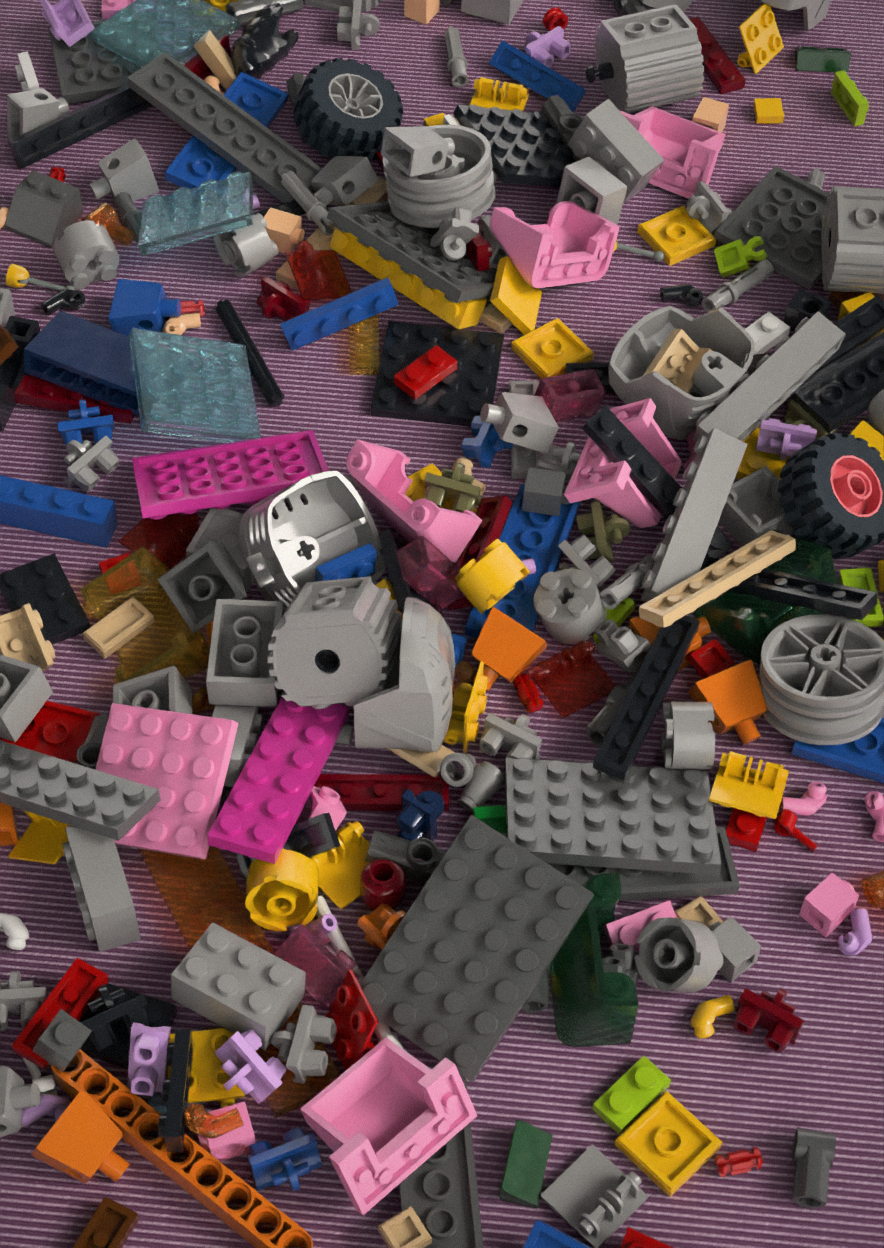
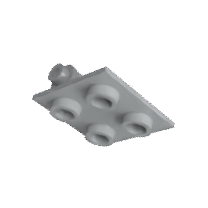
[540,1144,649,1248]

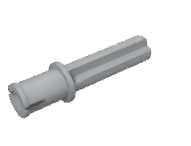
[444,26,469,87]
[281,171,336,236]

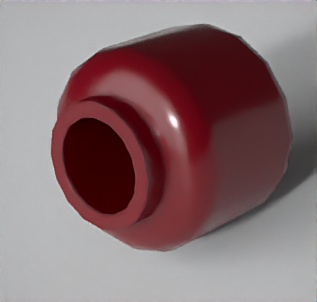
[360,858,406,910]

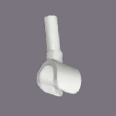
[23,1058,57,1096]

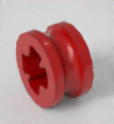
[542,7,569,31]

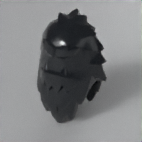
[232,3,299,79]

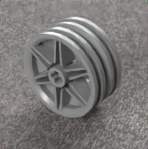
[383,125,496,228]
[759,614,884,745]

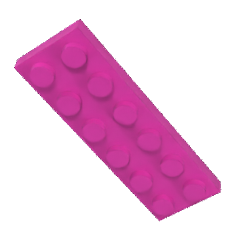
[207,697,349,864]

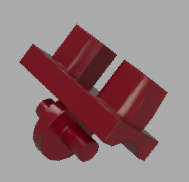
[256,277,311,322]
[733,988,804,1053]

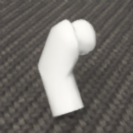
[0,913,29,950]

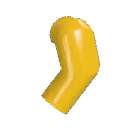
[690,995,735,1039]

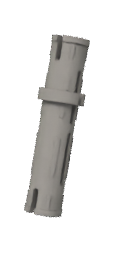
[702,259,774,313]
[600,554,655,609]

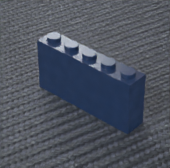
[24,310,193,424]

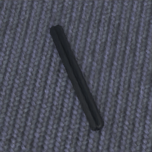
[215,300,285,407]

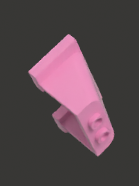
[620,106,726,199]
[564,398,682,528]
[300,1037,478,1215]

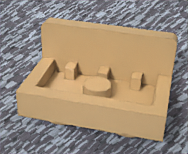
[643,329,712,394]
[0,603,55,672]

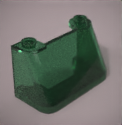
[692,530,838,665]
[549,872,638,1047]

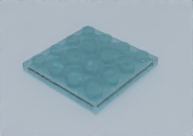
[90,0,240,67]
[138,172,253,256]
[129,328,261,443]

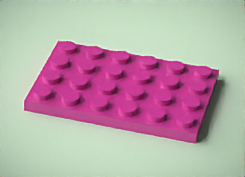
[132,430,329,519]

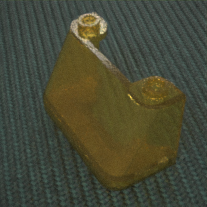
[80,547,210,684]

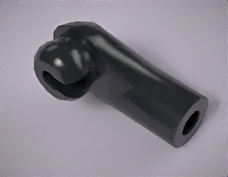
[660,284,703,307]
[41,289,85,316]

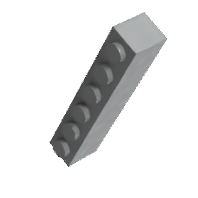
[693,311,845,442]
[641,428,748,602]

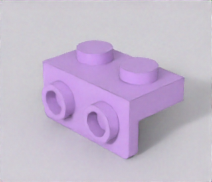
[40,0,95,47]

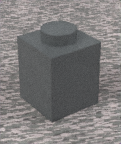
[522,467,568,516]
[32,1009,92,1072]

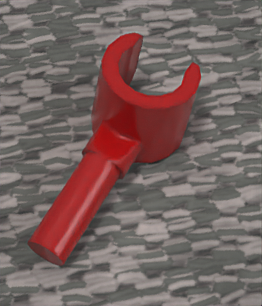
[774,809,818,852]

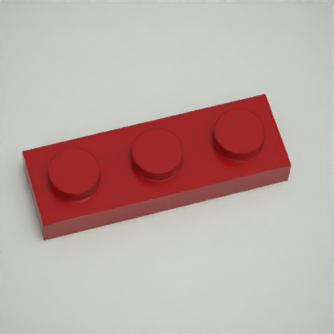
[11,958,109,1069]

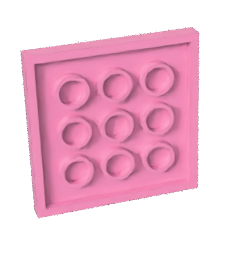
[95,703,238,860]

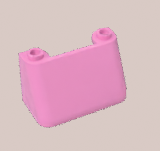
[490,201,620,288]
[346,439,483,566]

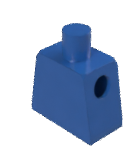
[108,279,181,337]

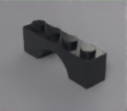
[0,316,41,432]

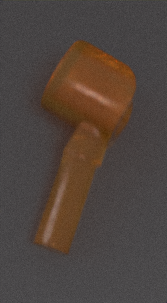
[452,661,475,697]

